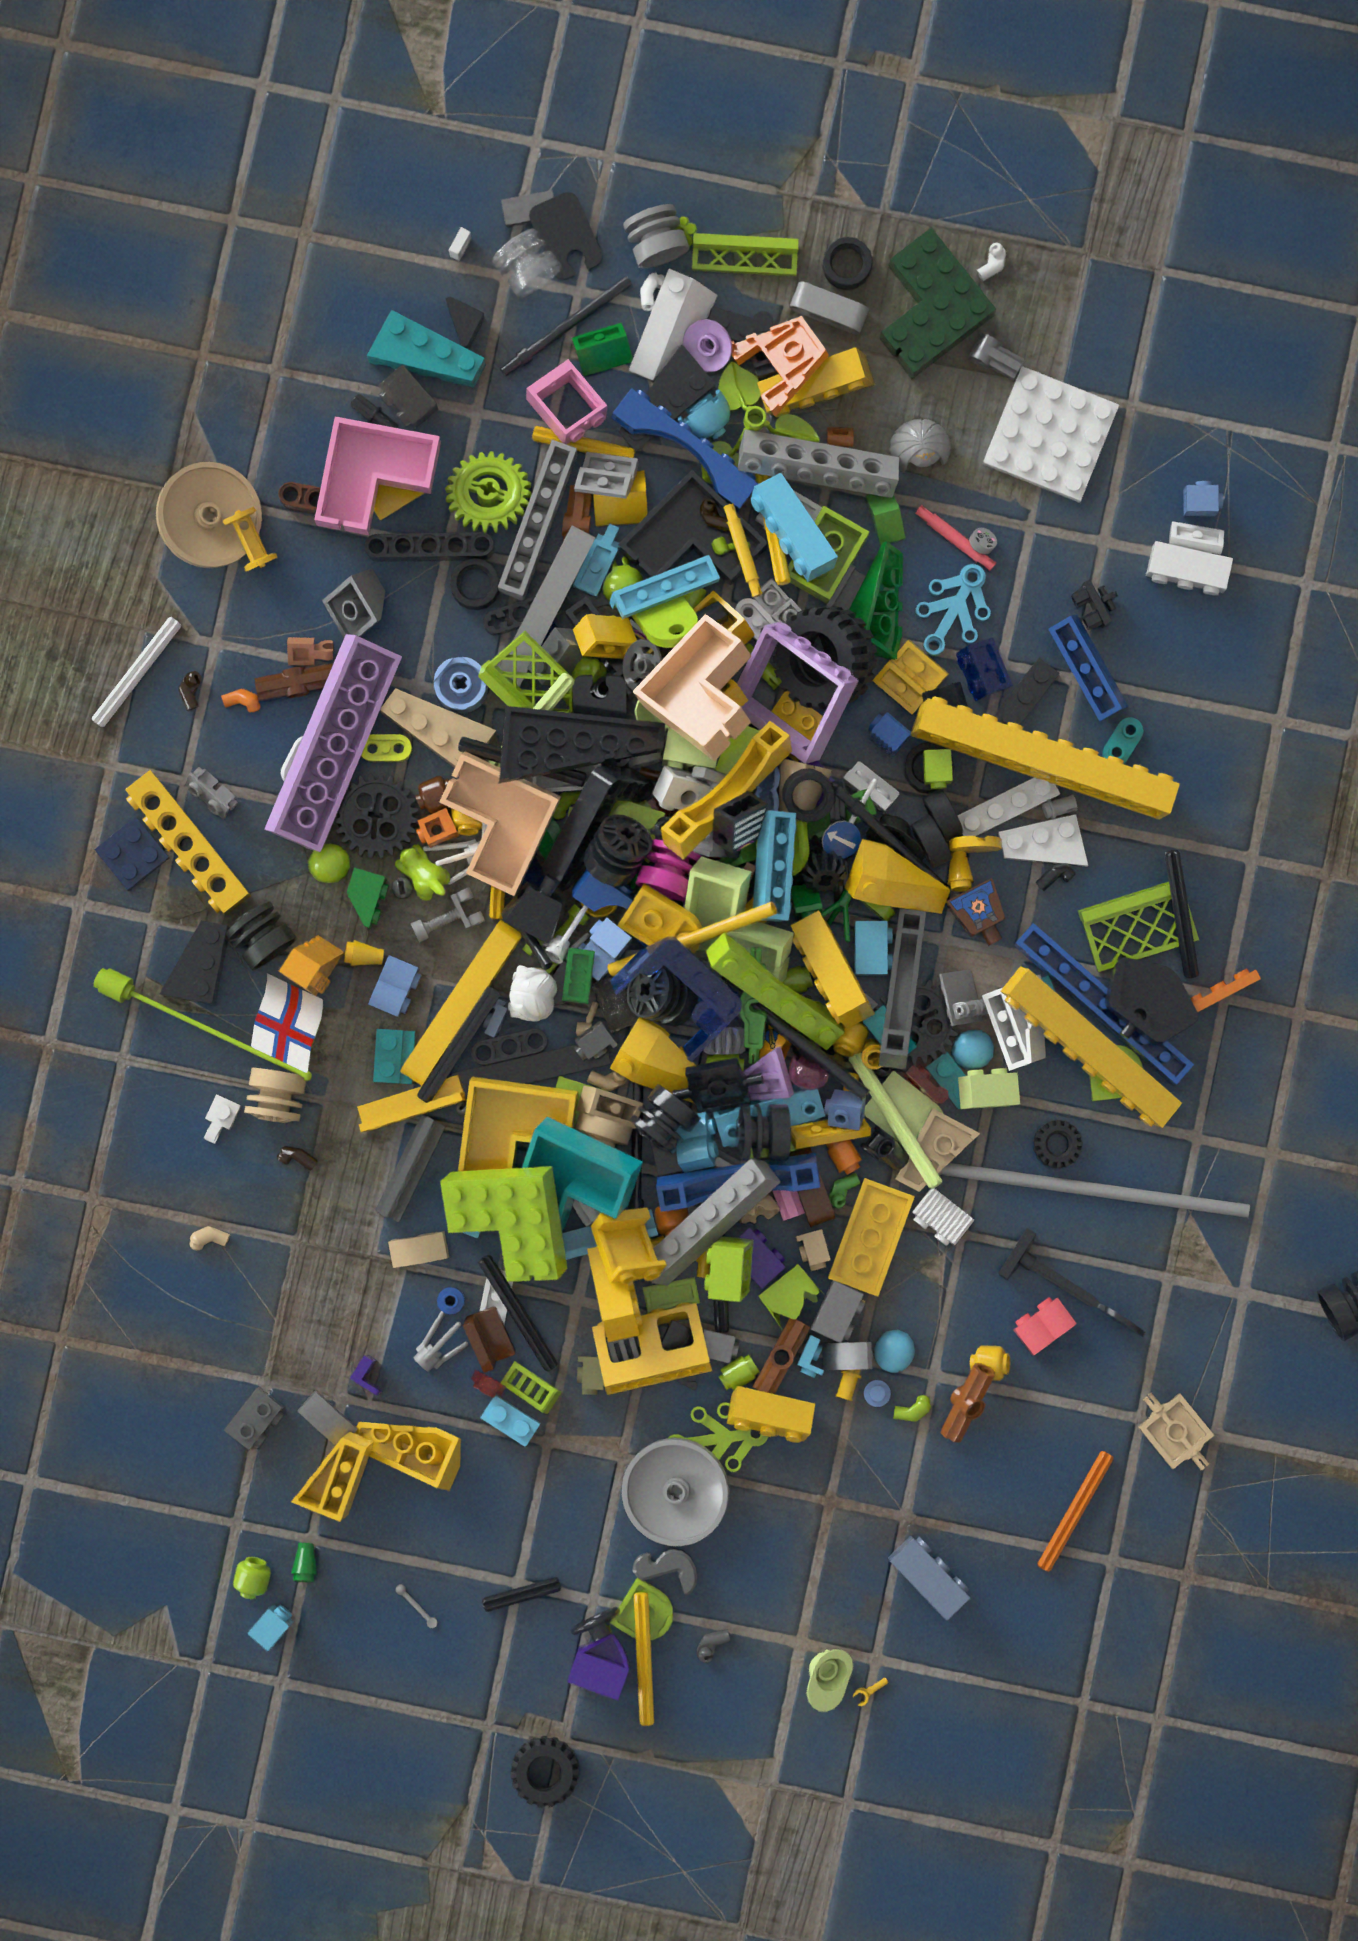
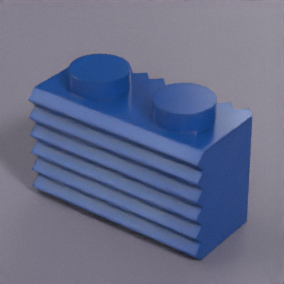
[868,712,912,757]

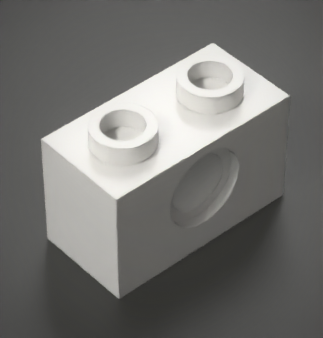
[652,766,713,811]

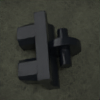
[1071,579,1118,630]

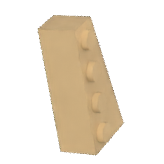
[380,688,498,768]

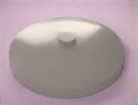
[622,1438,729,1546]

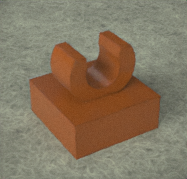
[827,427,854,448]

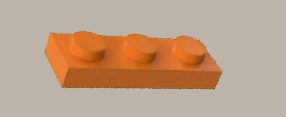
[1190,968,1261,1012]

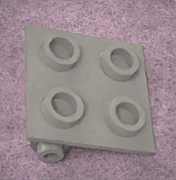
[939,969,988,1026]

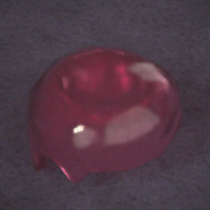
[789,1055,828,1090]

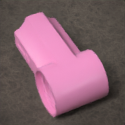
[772,1190,805,1221]

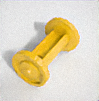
[222,506,278,572]

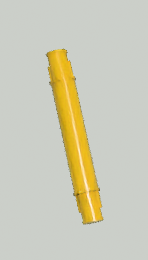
[723,504,763,597]

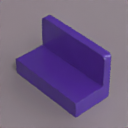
[350,1355,383,1396]

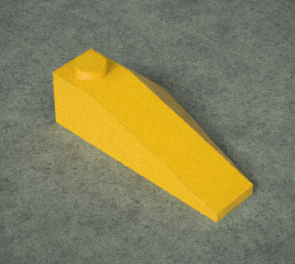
[845,839,950,914]
[610,1017,696,1103]
[354,1422,461,1491]

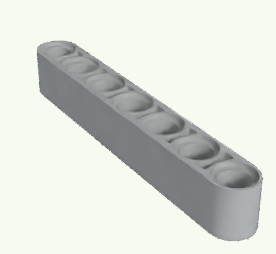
[499,525,595,687]

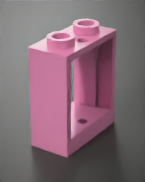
[526,359,607,444]

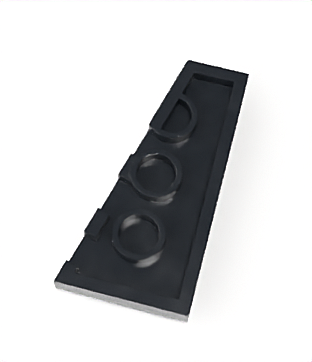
[619,344,716,453]

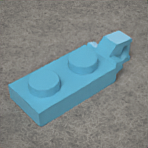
[573,523,620,598]

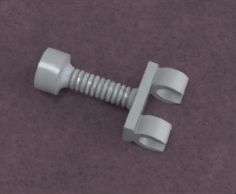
[411,887,485,943]

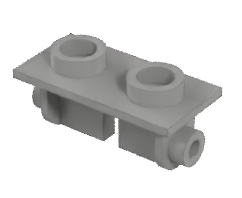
[185,767,238,820]

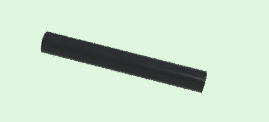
[517,928,553,970]

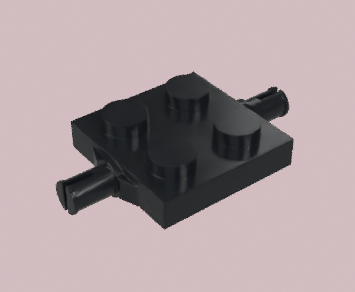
[673,1057,764,1113]

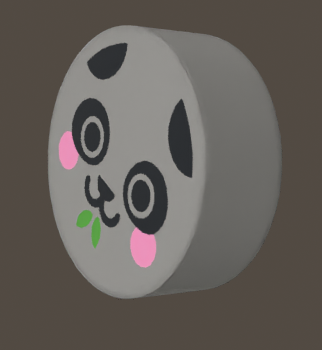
[969,528,997,554]

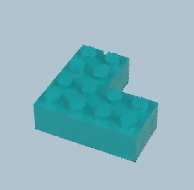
[522,1117,643,1230]

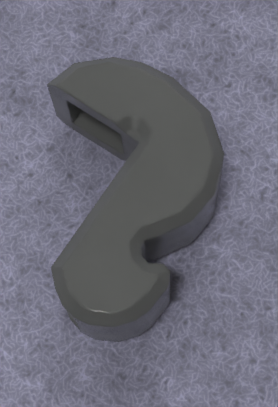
[633,1548,697,1597]

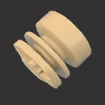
[244,1068,306,1123]
[575,1112,633,1148]

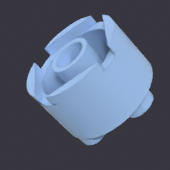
[434,657,488,714]

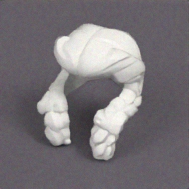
[508,965,557,1022]

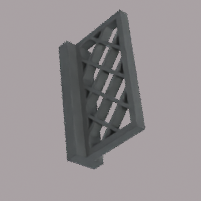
[375,1115,446,1222]

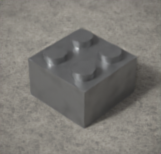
[810,1280,866,1343]

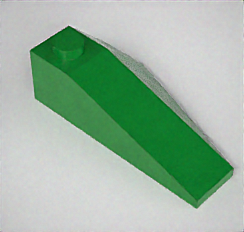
[849,542,903,660]

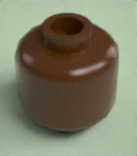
[415,775,450,814]

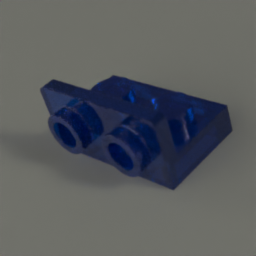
[956,637,1013,701]

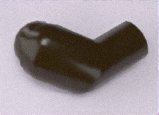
[277,1146,318,1171]

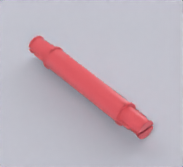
[915,505,997,571]

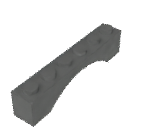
[879,908,926,1069]

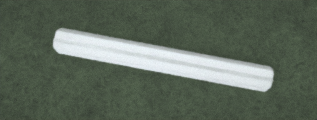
[92,617,181,727]

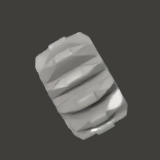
[702,1026,745,1055]

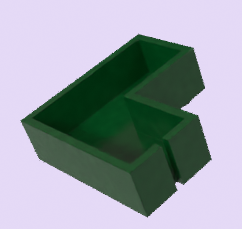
[880,227,996,379]

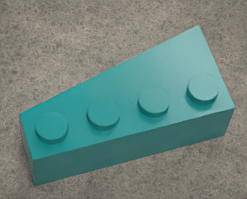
[367,310,486,388]

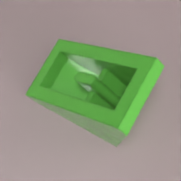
[865,494,906,546]

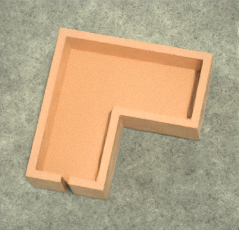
[633,614,751,761]
[440,751,561,896]

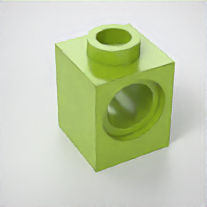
[923,749,953,789]

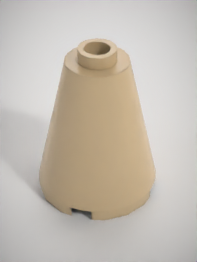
[779,759,831,824]

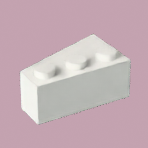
[982,974,1046,1071]

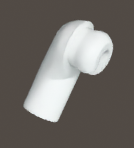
[977,243,1006,281]
[640,273,665,311]

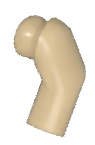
[190,1226,230,1251]

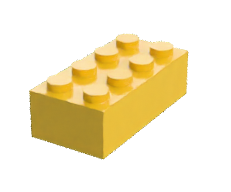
[791,910,875,1029]

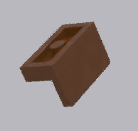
[463,1306,515,1373]

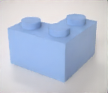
[577,918,632,983]

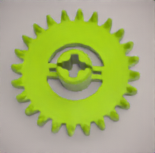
[445,451,532,533]

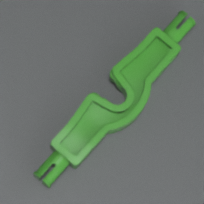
[739,947,767,1064]

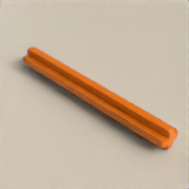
[1038,1451,1114,1572]

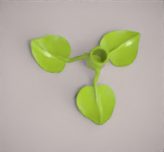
[701,362,819,484]

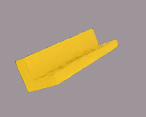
[357,1075,467,1132]

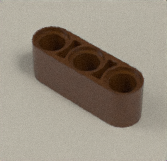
[278,482,321,515]
[789,1147,836,1227]

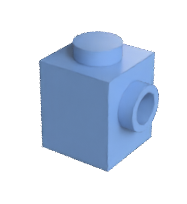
[1184,481,1223,516]
[824,1089,866,1130]

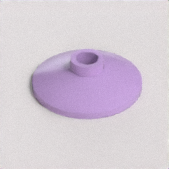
[683,319,732,372]

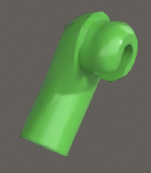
[829,1172,861,1208]

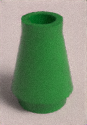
[291,1543,317,1583]

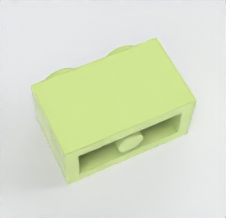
[958,1068,1020,1109]

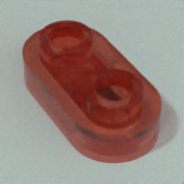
[471,1369,506,1398]

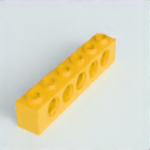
[125,770,251,916]

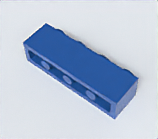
[1048,614,1128,721]

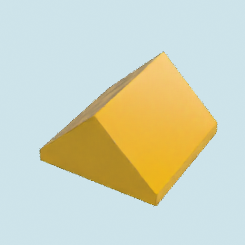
[593,471,648,527]

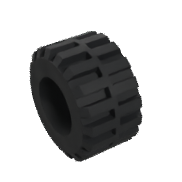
[511,1736,579,1808]

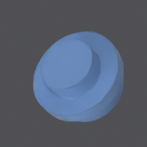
[864,1380,891,1407]

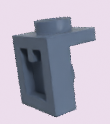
[483,999,509,1038]

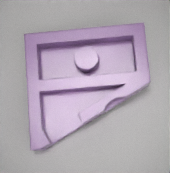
[743,1047,794,1101]

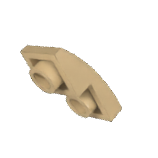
[388,1231,449,1268]

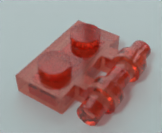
[903,1065,948,1104]

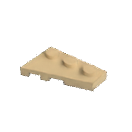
[895,1109,980,1192]

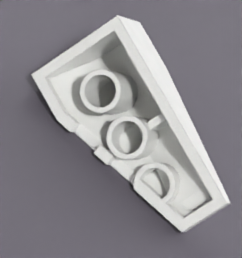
[629,269,717,381]

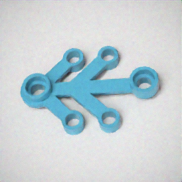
[916,564,991,656]

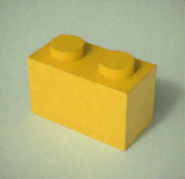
[573,614,637,659]

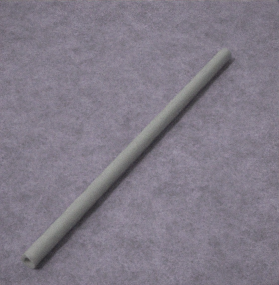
[938,1163,1250,1218]

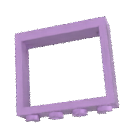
[737,622,859,764]

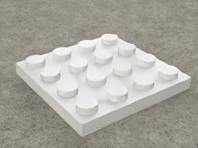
[982,366,1119,503]

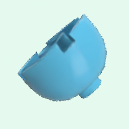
[677,390,731,440]

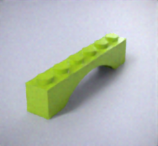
[706,933,845,1050]

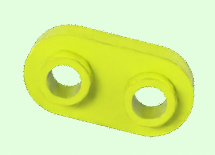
[361,734,412,762]

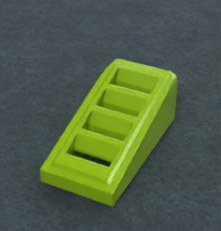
[500,1361,562,1414]

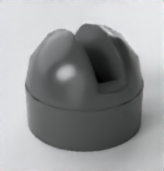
[392,877,413,899]

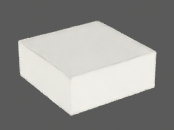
[449,227,472,261]

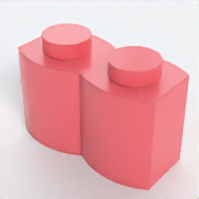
[1014,1297,1077,1356]

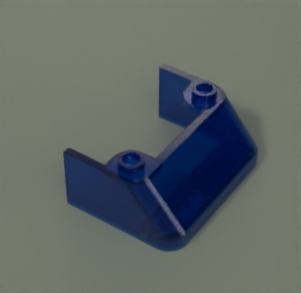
[610,937,742,1062]

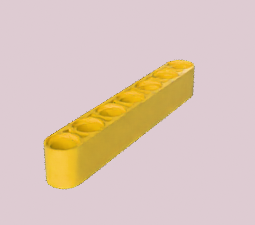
[400,920,522,1086]

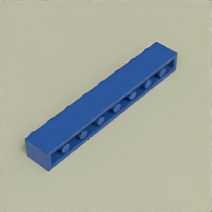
[1013,923,1194,1086]

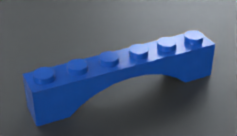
[611,388,758,513]
[656,1153,820,1212]

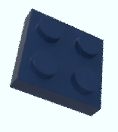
[94,816,170,891]

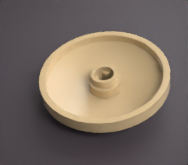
[156,462,262,568]

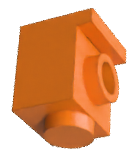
[416,808,460,848]

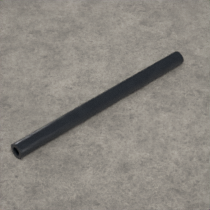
[719,976,870,1101]

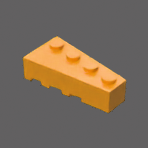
[279,935,345,996]

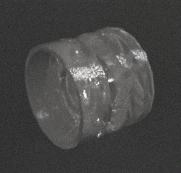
[492,228,562,298]

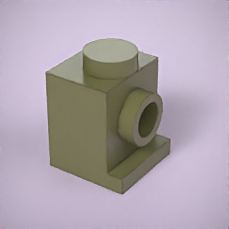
[577,1356,604,1395]

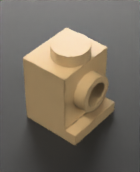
[796,1229,830,1271]

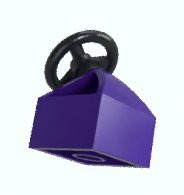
[567,1607,630,1700]

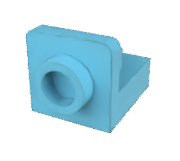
[797,1335,824,1378]

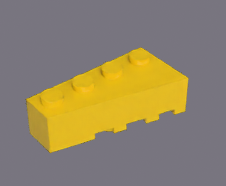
[757,347,875,417]

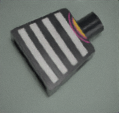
[713,791,768,859]

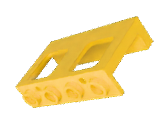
[592,1302,712,1395]

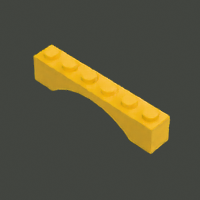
[661,721,792,859]

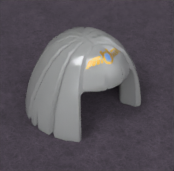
[889,419,951,473]

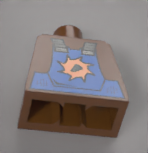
[945,878,1005,946]

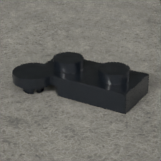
[709,306,773,343]

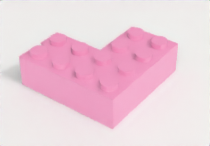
[314,417,441,535]

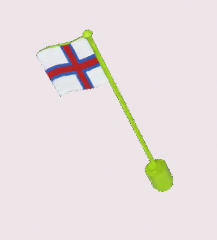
[94,968,323,1081]

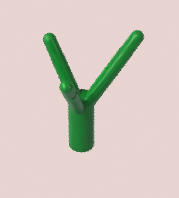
[821,889,852,943]

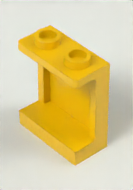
[590,1208,667,1284]

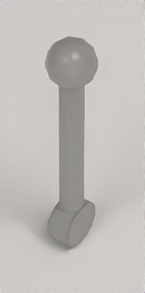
[395,1584,438,1628]

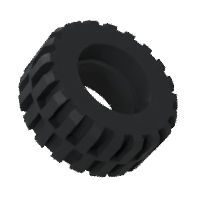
[772,606,877,709]

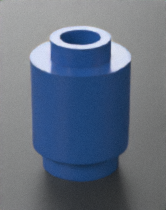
[437,1287,465,1314]

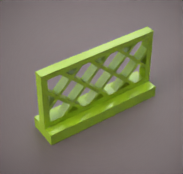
[478,631,575,713]
[1077,881,1199,972]

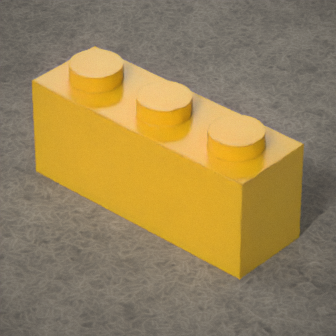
[727,1386,815,1443]

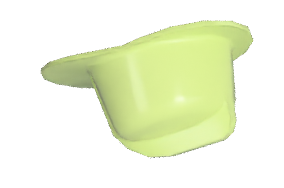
[807,1649,853,1712]

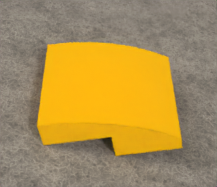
[873,640,949,715]

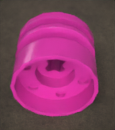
[636,839,701,902]

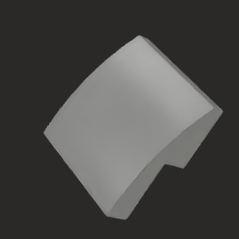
[574,452,639,499]

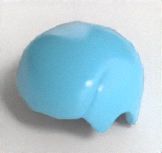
[951,1029,994,1070]
[874,1329,915,1373]

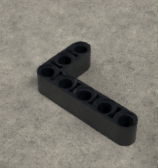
[541,766,654,891]

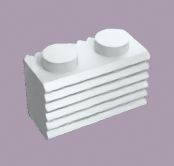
[912,1188,974,1246]

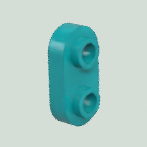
[1102,717,1143,764]

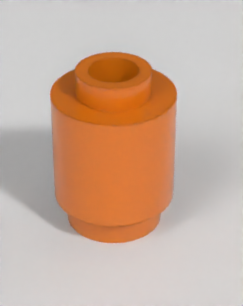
[826,1140,862,1175]

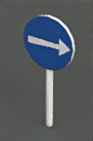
[822,779,878,859]

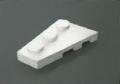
[998,814,1088,867]

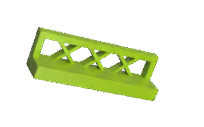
[692,233,799,276]

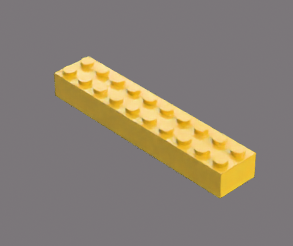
[910,697,1180,820]

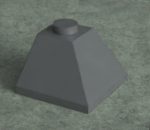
[322,569,385,638]

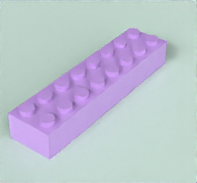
[264,634,402,852]

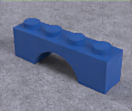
[572,869,651,949]

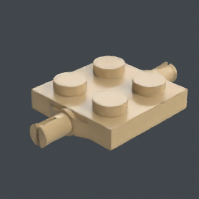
[1138,1392,1214,1470]

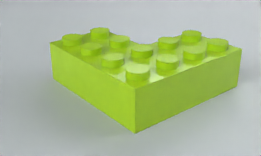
[440,1166,568,1282]

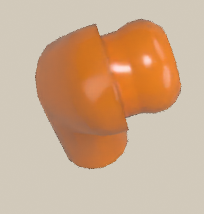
[221,689,261,712]

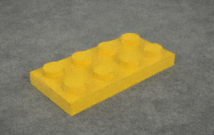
[828,1178,915,1297]

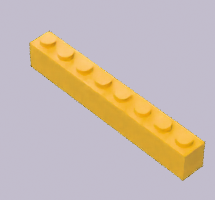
[1000,967,1182,1128]

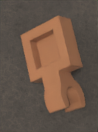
[287,638,334,666]

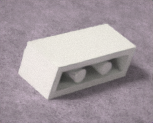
[1146,541,1233,596]

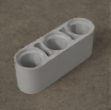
[789,282,869,335]

